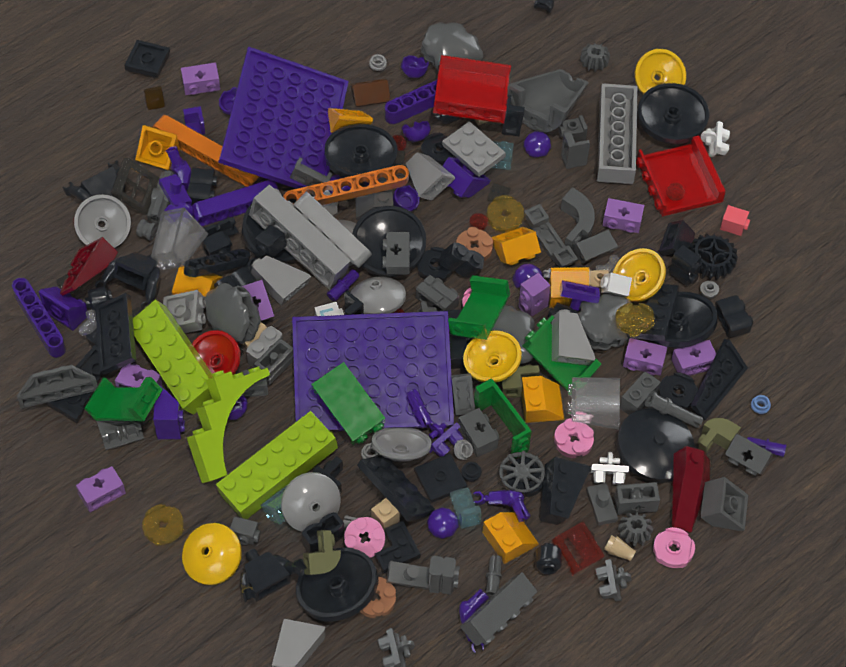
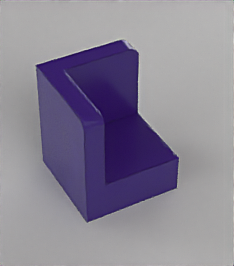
[183,106,205,135]

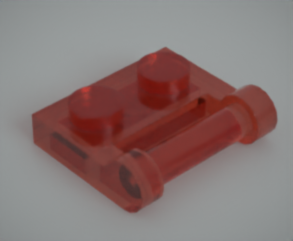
[552,521,605,575]

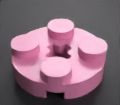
[554,418,594,458]
[344,517,385,557]
[653,528,695,568]

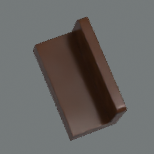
[351,79,390,106]

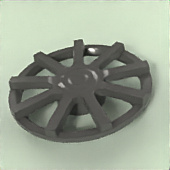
[499,451,545,493]

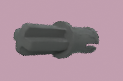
[485,555,502,597]

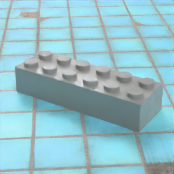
[597,84,637,184]
[249,184,351,290]

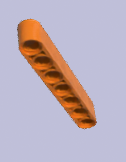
[152,115,260,187]
[283,165,409,210]

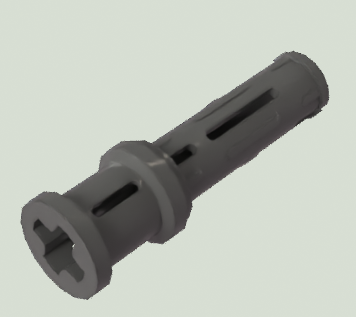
[645,391,703,428]

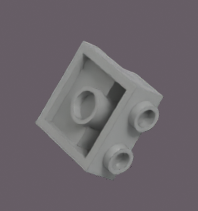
[163,290,206,333]

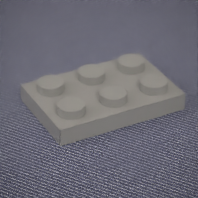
[442,122,506,177]

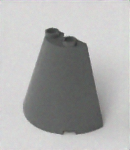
[508,69,588,132]

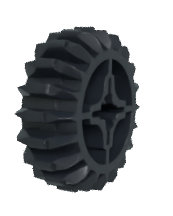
[688,232,738,280]

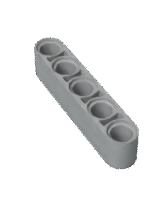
[293,192,372,268]

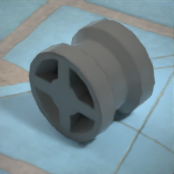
[136,219,158,241]

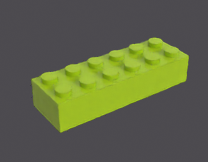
[133,299,213,415]
[216,411,338,519]

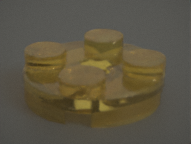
[487,195,524,232]
[615,303,654,337]
[142,504,184,546]

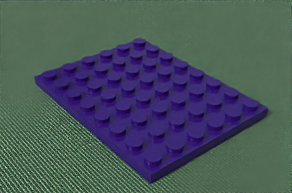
[218,47,349,189]
[292,311,454,432]

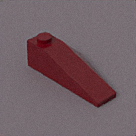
[60,237,118,296]
[672,446,710,533]

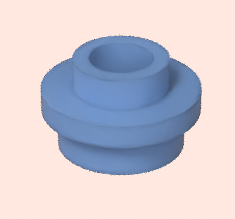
[751,395,771,414]

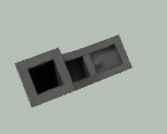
[561,187,595,250]

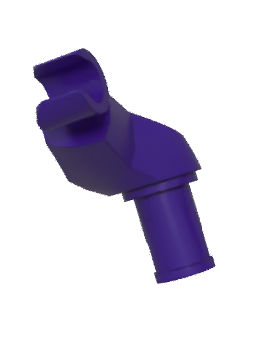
[166,146,191,192]
[473,490,531,522]
[459,589,489,653]

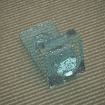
[450,488,482,529]

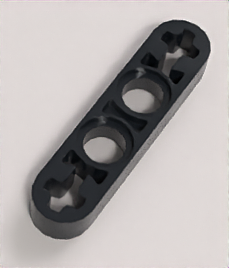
[184,249,250,277]

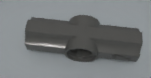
[147,171,174,224]

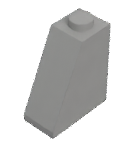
[406,152,455,201]
[251,255,311,306]
[552,310,595,365]
[272,619,326,667]

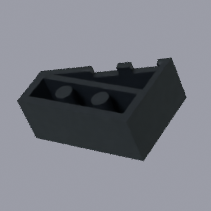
[540,457,591,525]

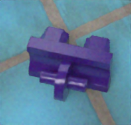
[429,422,464,457]

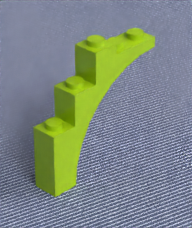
[186,366,270,483]

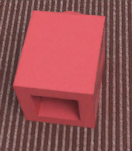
[720,205,750,236]

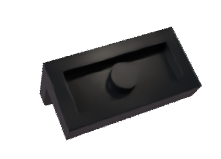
[502,95,525,136]
[658,220,695,256]
[344,291,364,315]

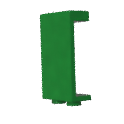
[448,275,510,340]
[522,315,601,395]
[311,362,385,445]
[84,377,163,421]
[474,378,532,459]

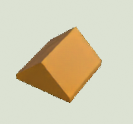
[328,108,373,133]
[135,125,180,170]
[172,266,223,297]

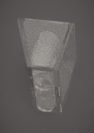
[151,208,208,270]
[568,377,620,429]

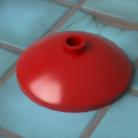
[192,330,240,375]

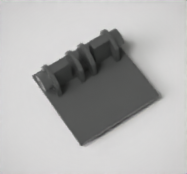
[97,421,144,450]

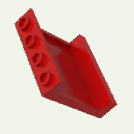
[433,55,511,123]
[636,136,726,216]

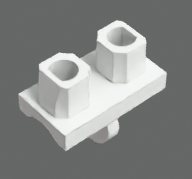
[701,121,730,157]
[590,452,629,485]

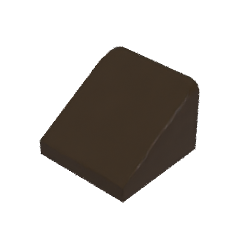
[144,86,165,110]

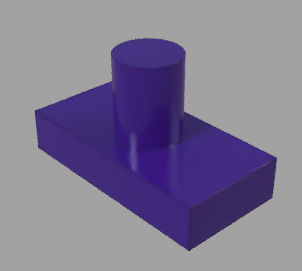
[159,174,192,206]
[560,280,600,310]

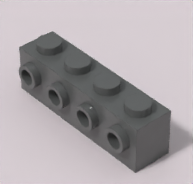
[460,572,538,646]

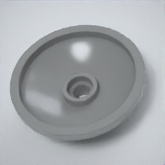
[74,195,131,248]
[350,277,406,314]
[372,428,431,462]
[281,472,341,532]

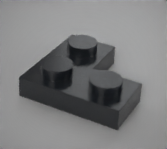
[375,521,421,574]

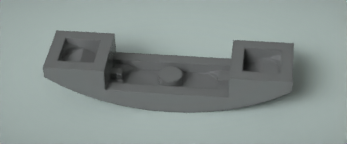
[524,204,578,268]

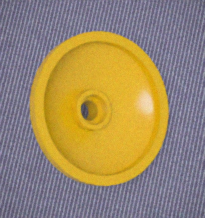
[635,49,686,94]
[613,248,666,302]
[463,331,522,382]
[182,523,242,585]

